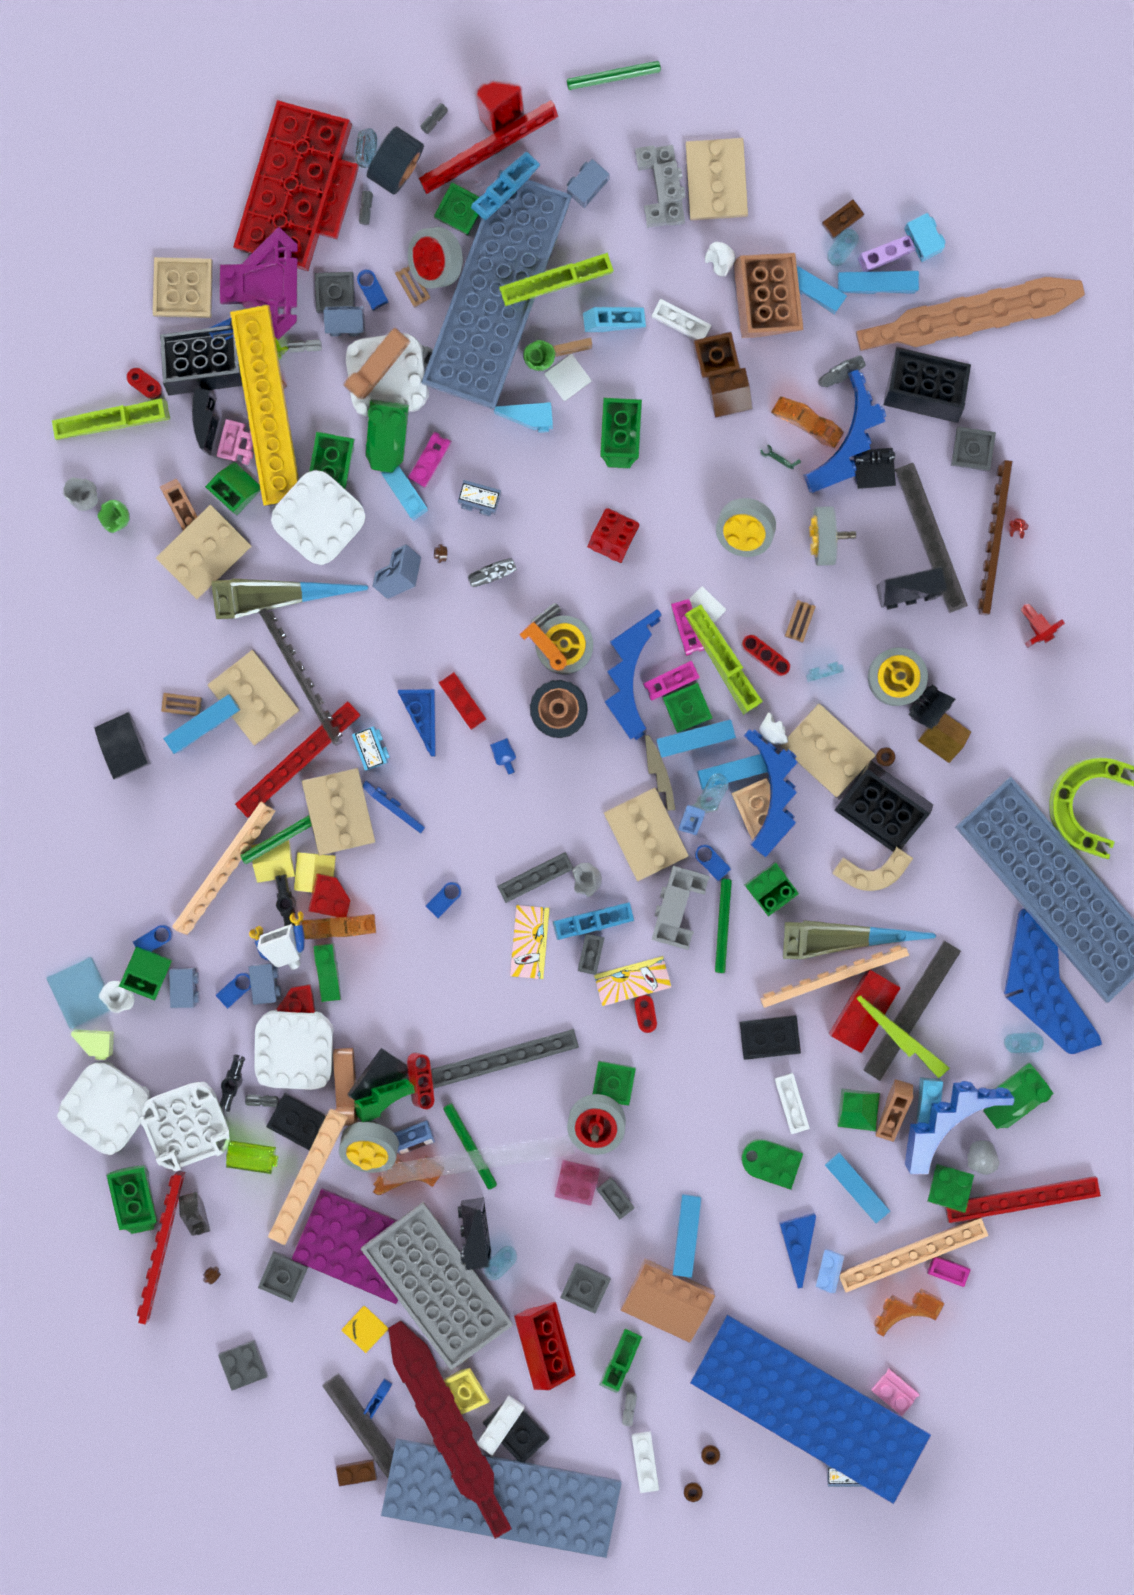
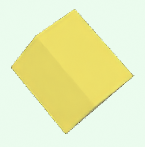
[251,840,295,883]
[294,852,336,893]
[444,1368,490,1414]

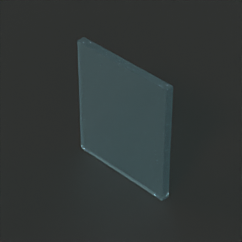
[46,957,110,1029]

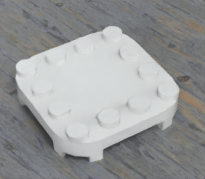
[346,333,429,417]
[271,470,365,565]
[254,1010,334,1090]
[57,1061,151,1155]
[140,1082,230,1171]

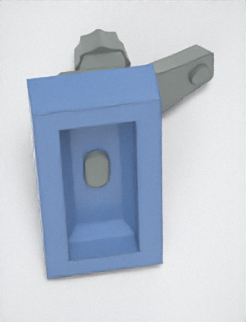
[678,795,719,835]

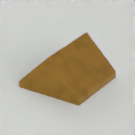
[918,713,971,763]

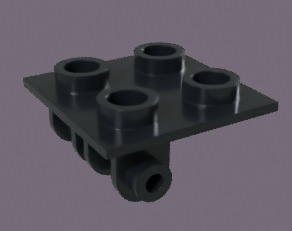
[855,448,896,489]
[908,684,956,730]

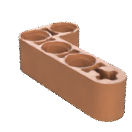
[344,328,411,400]
[333,1048,358,1126]

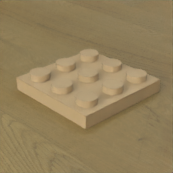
[153,257,213,318]

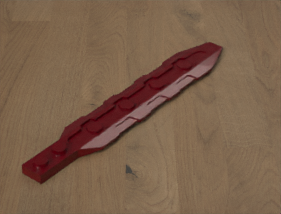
[388,1321,512,1539]

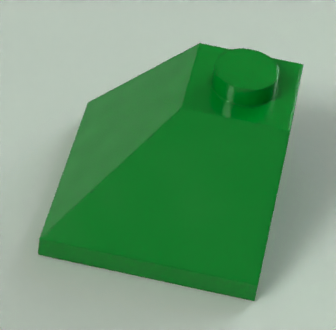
[837,1088,880,1131]

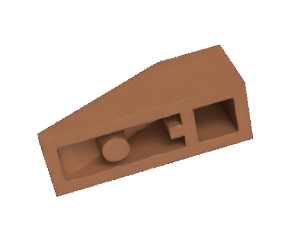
[159,478,197,531]
[876,1079,913,1142]

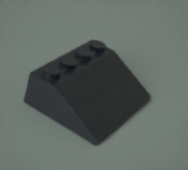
[160,325,243,396]
[883,347,971,423]
[834,760,934,852]

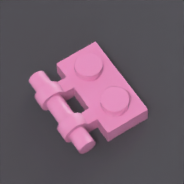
[216,419,254,465]

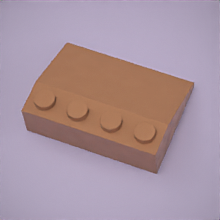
[734,253,804,338]
[621,1258,715,1343]

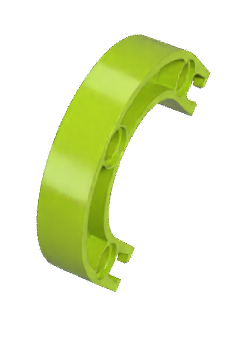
[1049,758,1134,860]

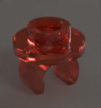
[1009,518,1029,539]

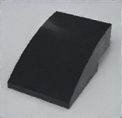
[192,387,220,456]
[94,712,151,780]

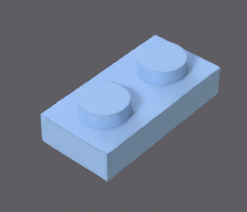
[816,1250,844,1293]

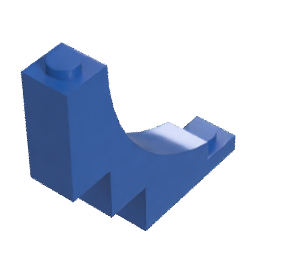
[604,609,662,740]

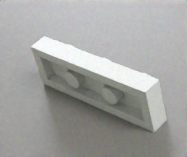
[651,299,712,340]
[774,1073,810,1134]
[477,1396,525,1455]
[632,1431,659,1493]

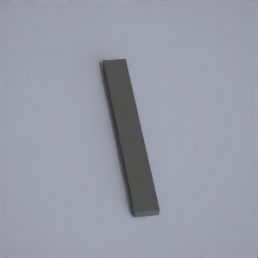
[431,1029,579,1089]

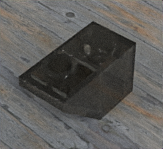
[179,1192,210,1236]

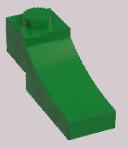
[314,943,341,1002]
[354,1079,415,1122]
[599,1329,642,1393]

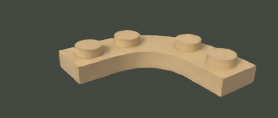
[832,847,913,891]

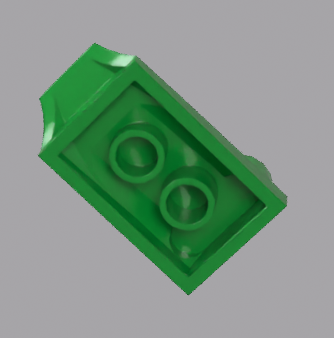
[600,398,642,468]
[365,399,409,473]
[309,432,355,490]
[983,1063,1054,1129]
[106,1165,157,1234]

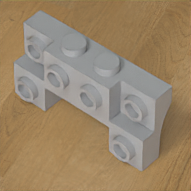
[635,145,685,228]
[652,866,710,950]

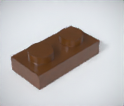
[822,199,865,239]
[336,1459,377,1487]

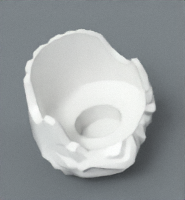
[705,242,735,277]
[759,713,788,745]
[99,981,134,1013]

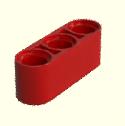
[741,635,790,676]
[407,1053,435,1110]

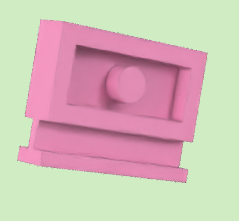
[871,1369,920,1416]

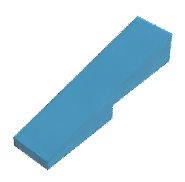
[797,266,847,315]
[838,271,919,294]
[163,694,240,754]

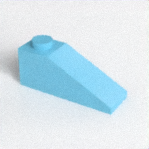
[583,307,646,332]
[494,402,553,433]
[381,465,429,521]
[916,1077,943,1124]

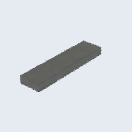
[497,852,573,903]

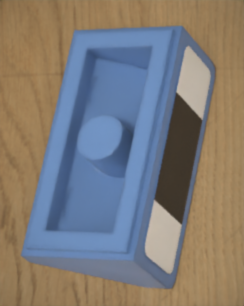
[394,1121,435,1155]

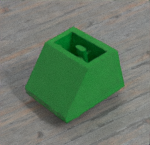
[205,462,261,516]
[744,862,799,917]
[119,946,172,1001]

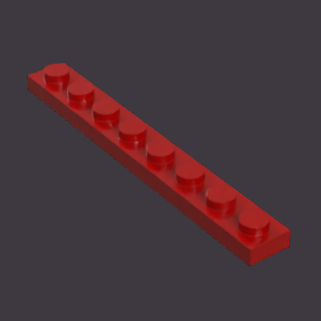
[418,100,559,195]
[235,701,361,818]
[137,1171,186,1325]
[945,1176,1101,1223]

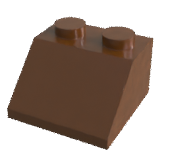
[693,332,740,379]
[706,368,753,418]

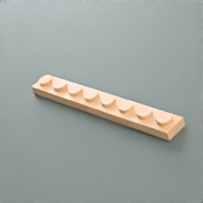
[172,802,275,935]
[760,945,909,1008]
[268,1109,348,1246]
[839,1218,988,1292]

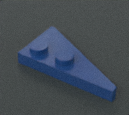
[398,689,436,757]
[362,780,425,834]
[779,1213,816,1289]

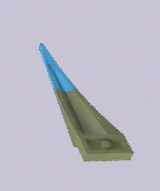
[211,578,369,619]
[782,920,936,959]

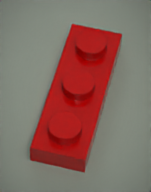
[439,672,487,730]

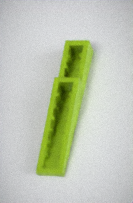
[499,252,614,307]
[52,398,171,440]
[685,604,763,715]
[857,996,950,1078]

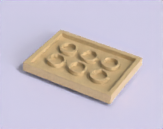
[685,138,748,220]
[156,504,252,599]
[207,650,300,746]
[780,704,875,798]
[301,768,375,856]
[604,788,689,881]

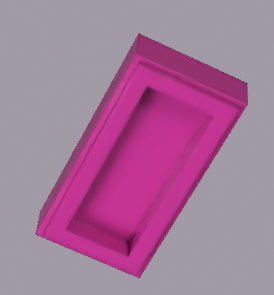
[927,1256,971,1287]

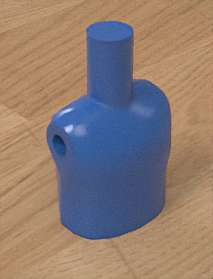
[490,738,516,775]

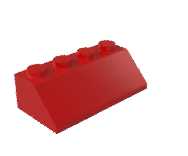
[476,81,524,134]
[828,970,901,1053]
[514,1302,576,1391]

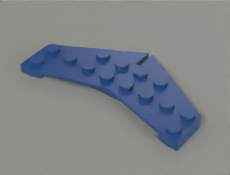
[1004,908,1103,1054]

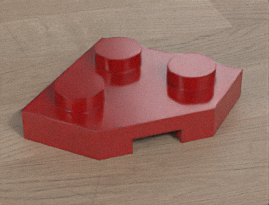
[308,873,351,919]
[276,984,316,1013]

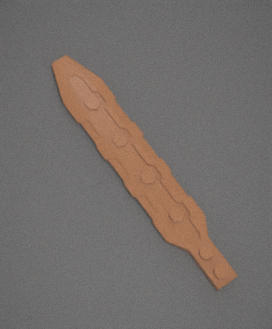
[856,277,1085,351]

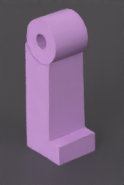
[858,236,916,272]

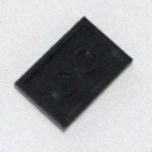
[739,1015,801,1060]
[347,1048,408,1101]
[266,1093,327,1151]
[483,1395,550,1463]

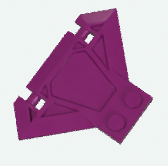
[220,227,298,340]

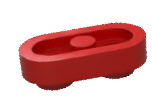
[127,368,162,400]
[635,995,657,1033]

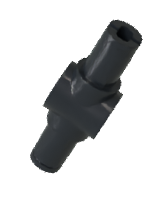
[275,874,296,927]
[220,1054,245,1112]

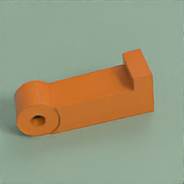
[519,621,567,671]

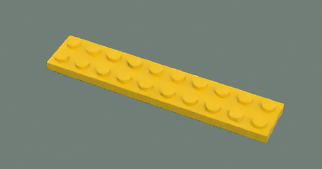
[230,305,299,506]

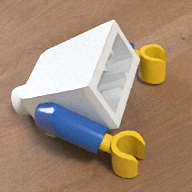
[249,911,305,970]

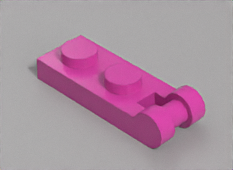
[408,432,452,488]
[671,599,705,656]
[643,660,700,701]

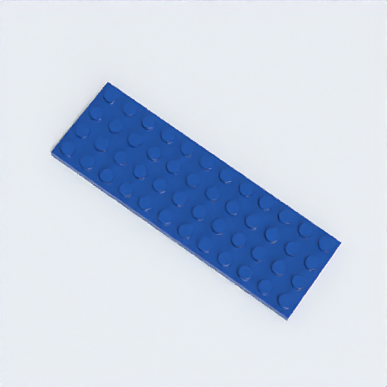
[690,1314,931,1504]

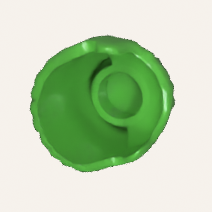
[523,340,555,371]
[97,500,130,533]

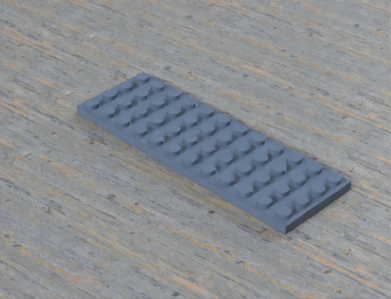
[421,170,572,410]
[955,777,1134,1003]
[381,1438,622,1558]

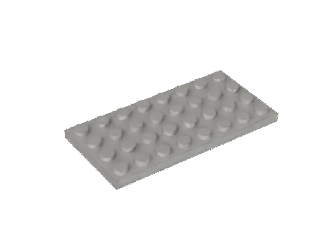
[361,1202,513,1370]

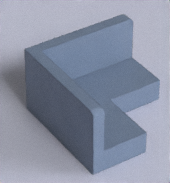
[372,544,421,599]

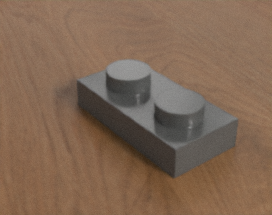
[577,933,605,975]
[596,1177,635,1220]

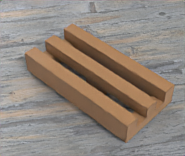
[395,265,431,308]
[553,337,592,357]
[784,600,816,643]
[161,693,202,716]

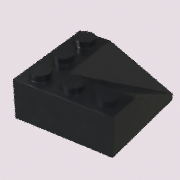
[876,567,947,610]
[458,1197,492,1270]

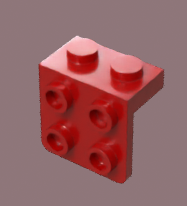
[587,508,640,563]

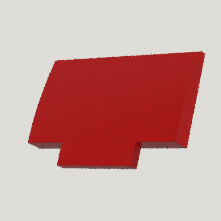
[233,100,359,271]

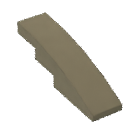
[645,735,675,811]

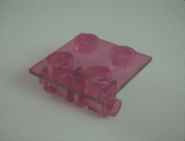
[554,1160,600,1206]

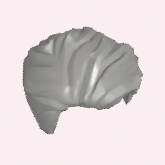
[63,477,98,511]
[572,863,602,897]
[967,1140,1000,1175]

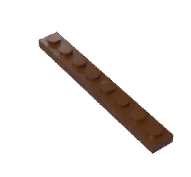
[977,460,1013,616]

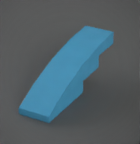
[471,151,540,221]
[656,720,736,758]
[697,754,768,790]
[552,902,634,940]
[825,1153,890,1224]
[672,1194,701,1278]

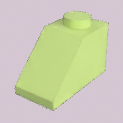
[71,1029,114,1060]

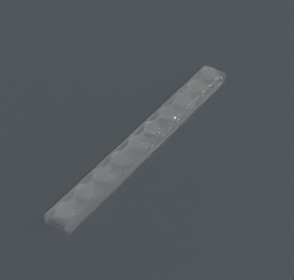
[381,1135,574,1185]

